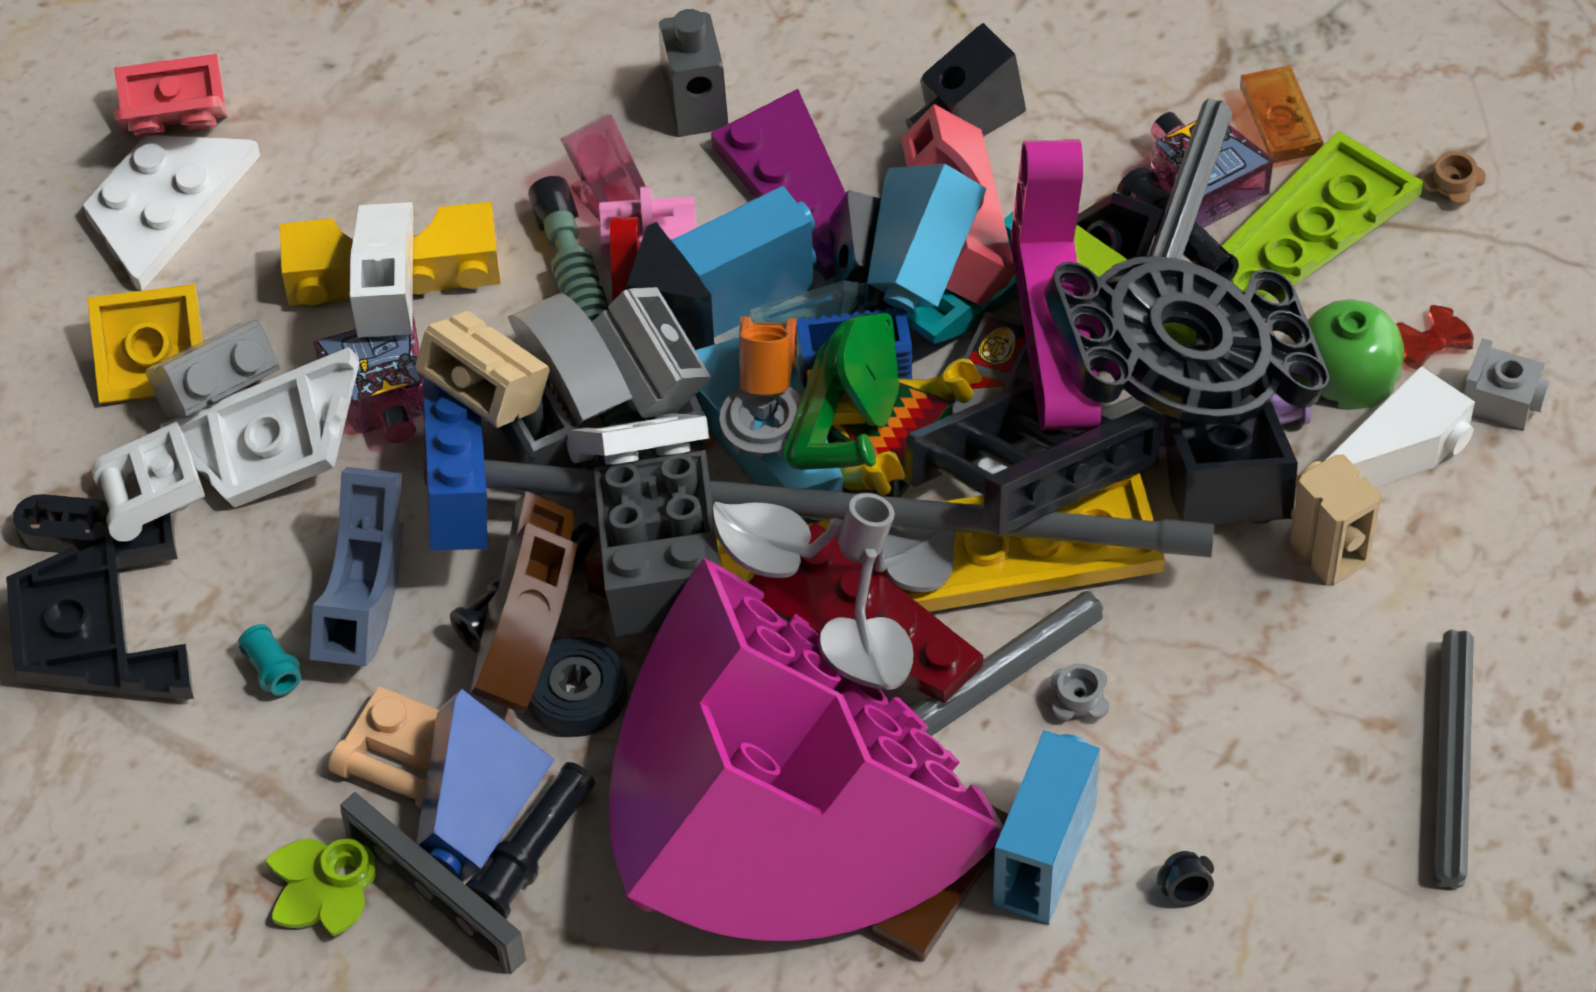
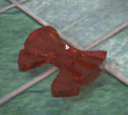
[1396,305,1474,369]

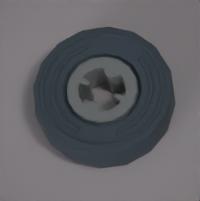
[528,637,627,736]

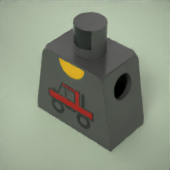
[659,9,729,137]

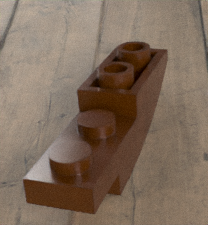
[470,491,577,714]

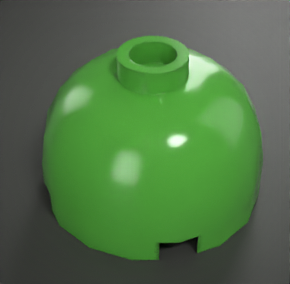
[1296,299,1404,410]

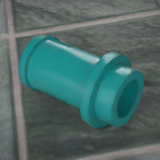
[238,624,301,696]

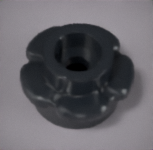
[1156,851,1214,906]

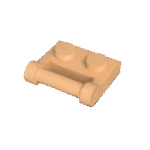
[329,686,439,809]

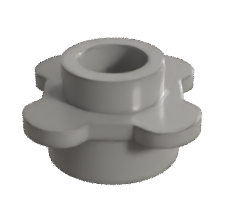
[1050,664,1109,720]

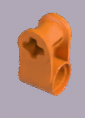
[739,316,797,395]

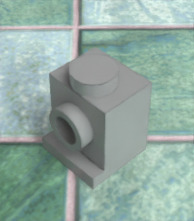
[1464,338,1551,431]

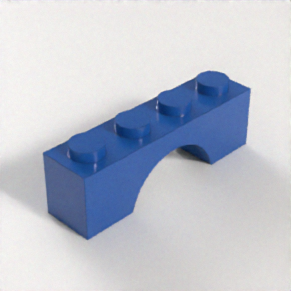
[422,375,487,551]

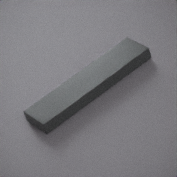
[340,792,526,974]

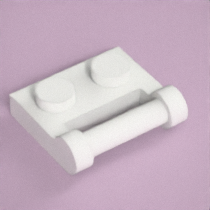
[567,413,709,464]
[91,421,205,541]

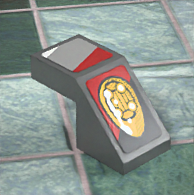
[951,312,1029,414]

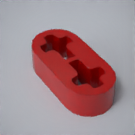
[610,217,640,302]

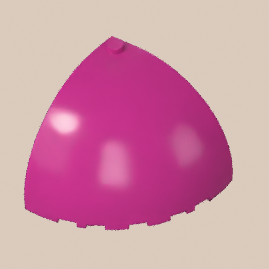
[609,558,1003,941]

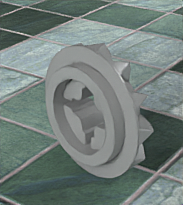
[719,387,802,460]

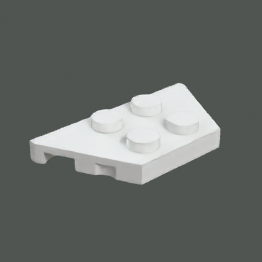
[83,135,260,291]
[160,347,359,508]

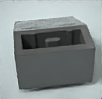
[594,450,723,637]

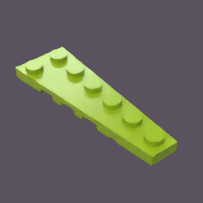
[1163,130,1423,345]

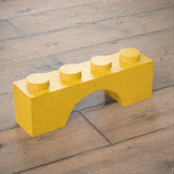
[279,201,501,306]

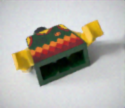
[828,358,982,498]

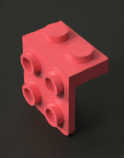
[114,54,227,138]

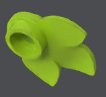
[266,838,377,936]

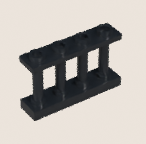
[904,380,1162,536]

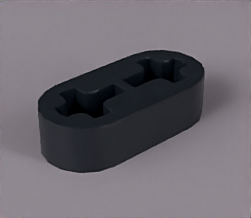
[13,494,109,553]

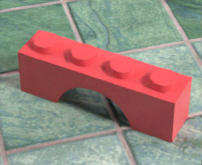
[901,104,1017,306]

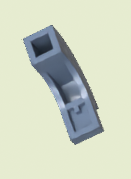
[310,467,404,666]

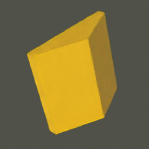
[87,284,205,405]

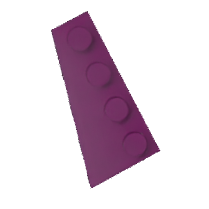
[711,89,846,281]

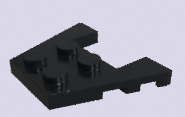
[6,513,194,700]

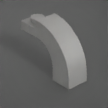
[507,293,633,427]

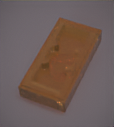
[1240,65,1324,164]

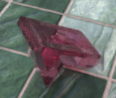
[560,115,646,222]

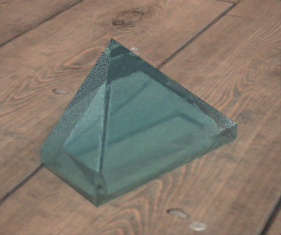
[749,281,869,323]

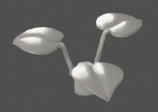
[712,493,956,690]

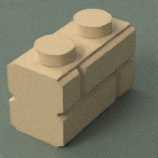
[415,310,550,428]
[1289,454,1382,586]

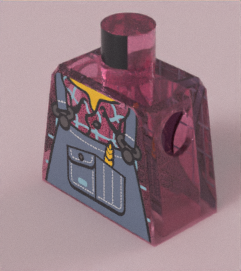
[1150,112,1273,228]
[313,313,423,444]

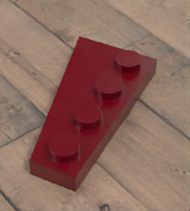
[748,522,984,703]

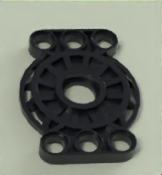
[1044,256,1329,425]

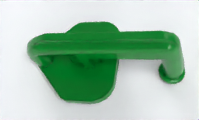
[783,313,899,470]

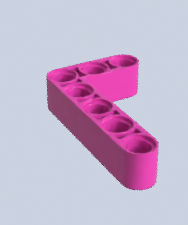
[1011,139,1101,431]

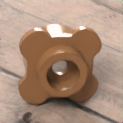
[1423,151,1486,205]

